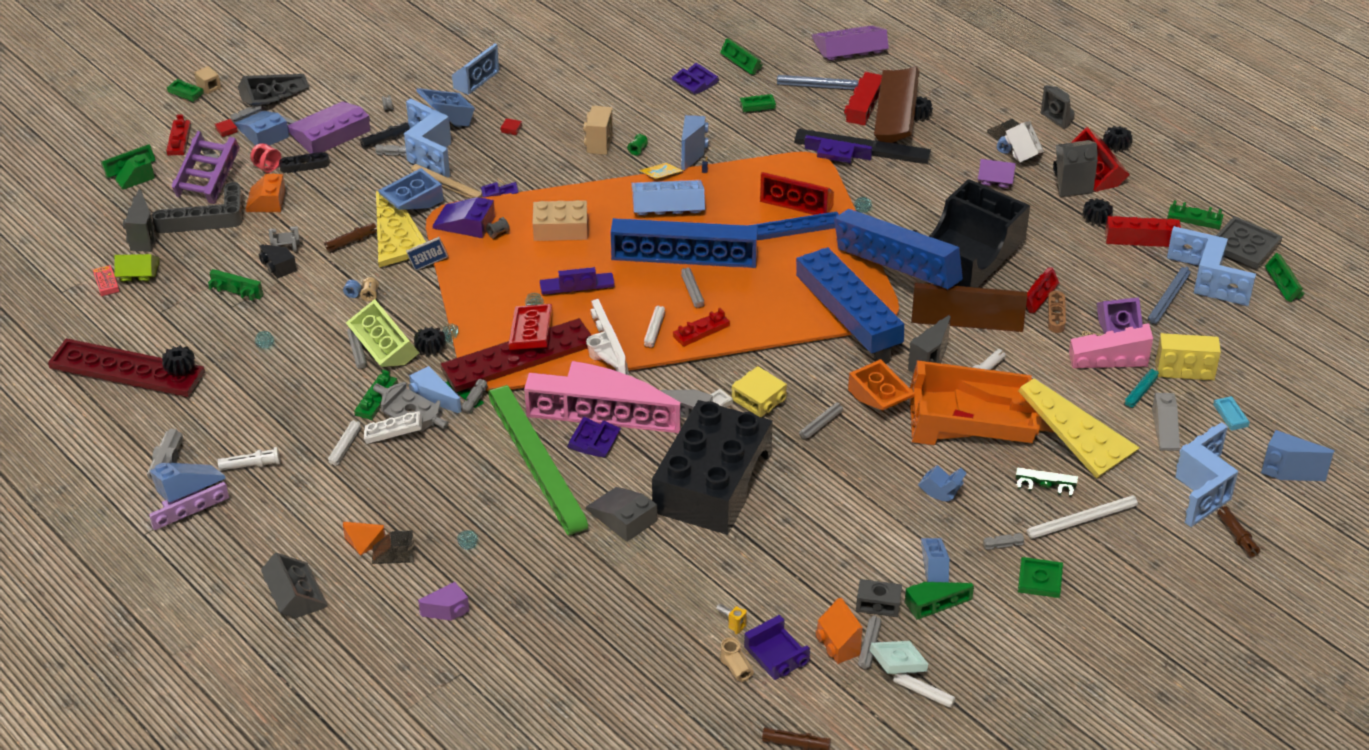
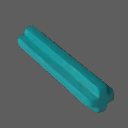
[1124,369,1159,408]

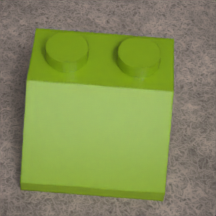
[114,254,159,281]

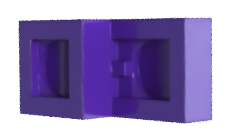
[481,182,519,197]

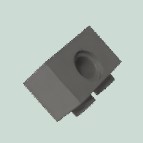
[856,579,902,618]

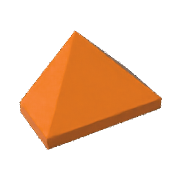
[343,522,386,555]

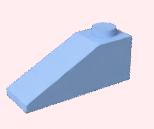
[409,366,461,413]

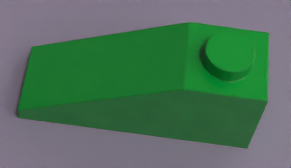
[904,582,974,620]

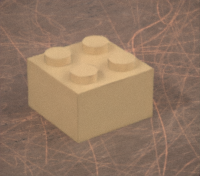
[583,105,613,155]

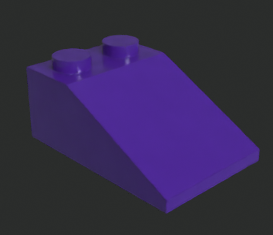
[432,197,495,238]

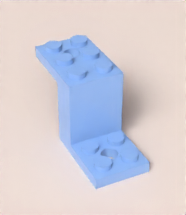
[404,98,451,177]
[1167,226,1256,306]
[1175,422,1238,527]

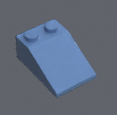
[416,88,475,127]
[234,111,289,146]
[681,115,709,170]
[378,168,444,210]
[1261,430,1335,481]
[150,463,226,503]

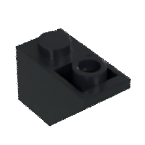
[258,244,297,279]

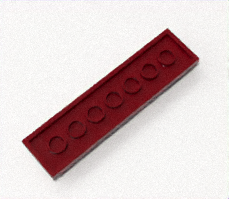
[440,318,592,392]
[48,338,205,397]

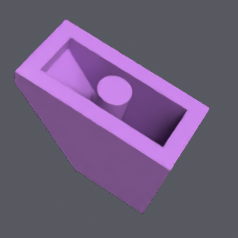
[418,582,469,621]

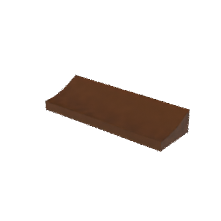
[874,66,920,143]
[911,283,1027,332]

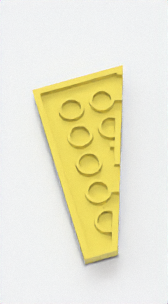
[376,191,426,268]
[1018,378,1139,479]

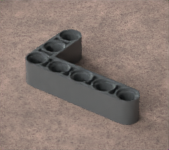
[152,182,243,233]

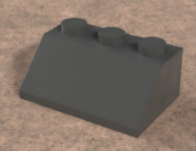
[261,552,328,618]

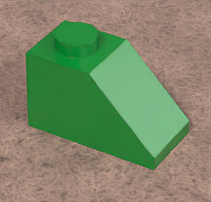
[115,154,155,190]

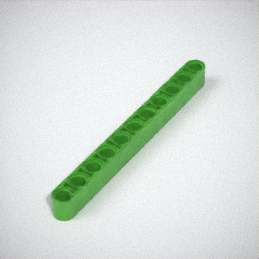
[488,385,588,536]

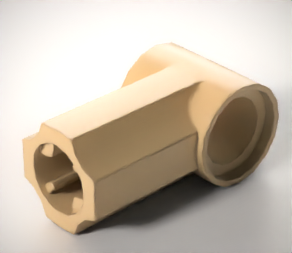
[720,637,754,683]

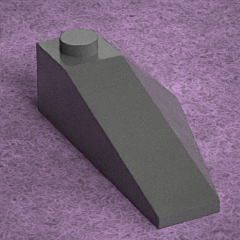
[238,74,309,105]

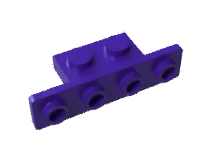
[805,135,872,163]
[540,267,614,294]

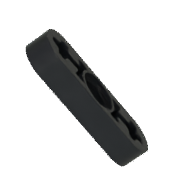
[279,152,330,173]

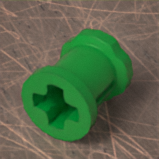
[627,134,648,156]

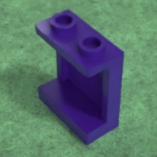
[744,615,810,681]

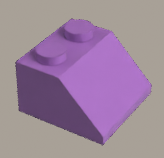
[978,159,1016,188]
[1096,297,1143,334]

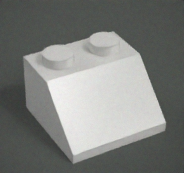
[1005,121,1044,162]

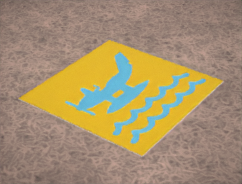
[639,163,683,179]

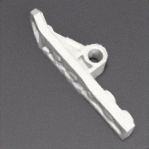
[587,299,629,375]

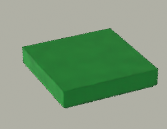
[1018,557,1063,598]

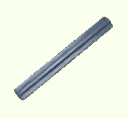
[777,75,858,90]
[1148,267,1191,324]

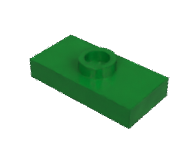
[167,79,204,102]
[740,94,776,112]

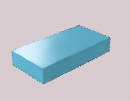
[1213,396,1250,431]

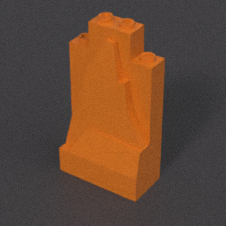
[909,360,1056,445]

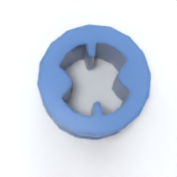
[996,136,1012,154]
[343,280,362,298]

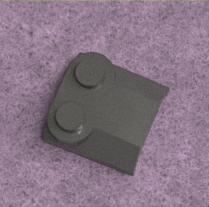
[1040,85,1075,129]

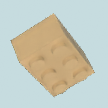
[533,200,587,241]

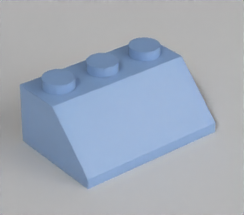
[452,44,499,95]

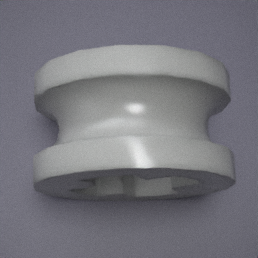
[382,95,393,111]

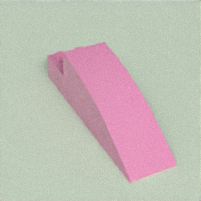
[524,361,681,433]

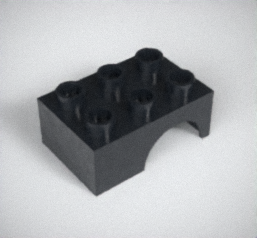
[913,179,1030,288]
[652,400,773,535]

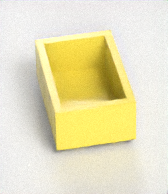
[1155,333,1221,380]

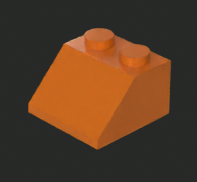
[245,173,286,212]
[816,597,863,664]

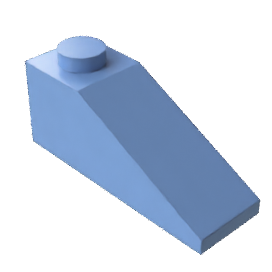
[921,538,949,582]

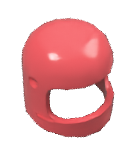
[250,143,282,173]

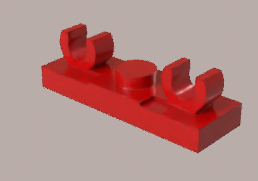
[166,114,191,156]
[1026,267,1060,313]
[673,308,730,347]

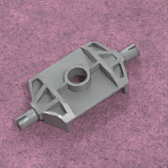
[373,382,449,432]

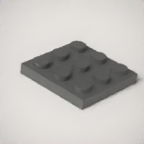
[1216,216,1283,269]

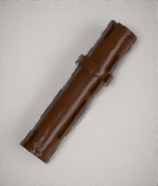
[324,222,377,253]
[1217,506,1260,557]
[762,727,831,750]

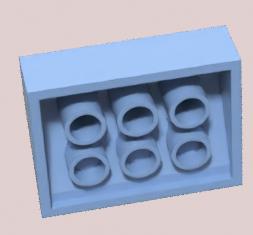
[631,180,705,215]

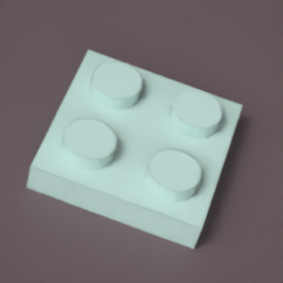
[870,641,928,674]

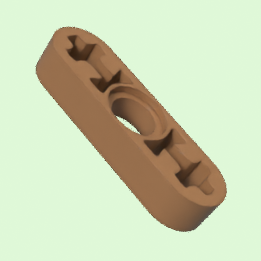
[1048,291,1066,333]

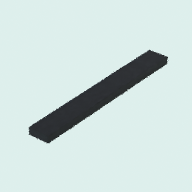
[794,128,931,164]

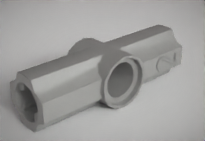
[147,429,183,481]

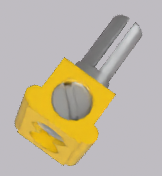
[716,603,747,634]

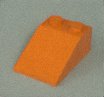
[848,359,915,410]

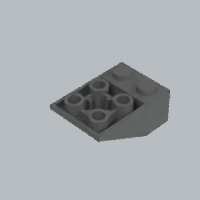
[123,189,156,252]
[908,315,951,373]

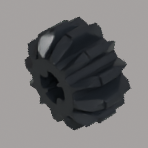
[914,96,933,122]
[1103,125,1133,152]
[1083,198,1113,226]
[414,326,446,357]
[162,345,195,377]

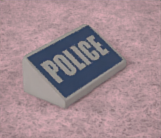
[406,237,448,270]

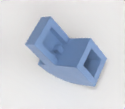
[918,465,967,501]

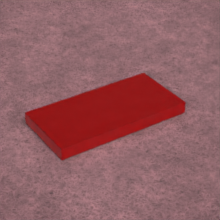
[508,304,553,350]

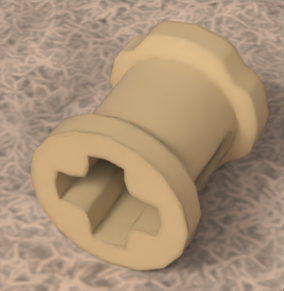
[360,277,379,302]

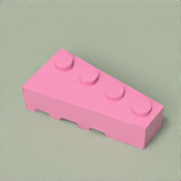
[1069,323,1153,368]

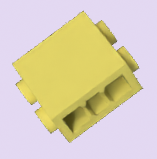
[731,366,787,417]

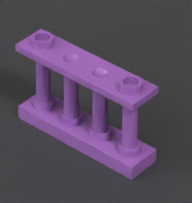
[172,131,240,204]

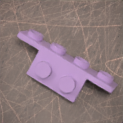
[149,482,229,530]

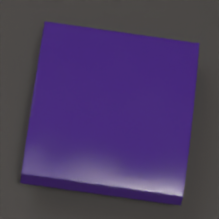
[672,63,719,94]
[567,417,621,457]

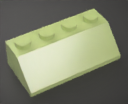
[346,299,419,367]

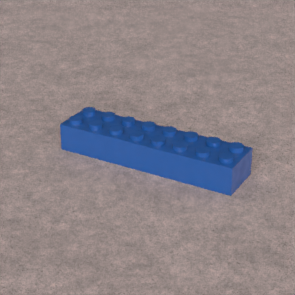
[834,209,963,289]
[610,218,758,268]
[796,247,905,354]

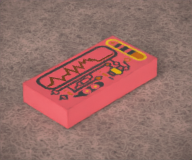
[93,265,119,296]

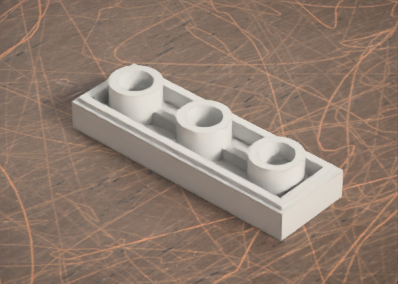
[364,411,422,444]

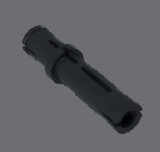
[360,122,410,149]

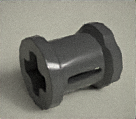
[486,217,510,239]

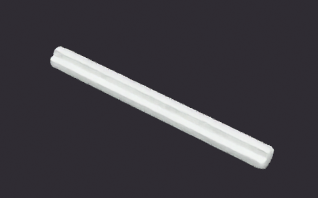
[1027,495,1138,539]

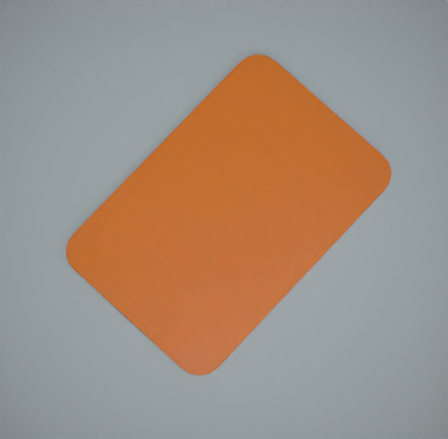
[426,152,899,391]

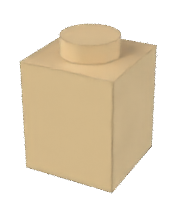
[194,66,221,94]

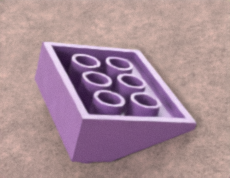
[812,25,889,60]
[287,101,370,154]

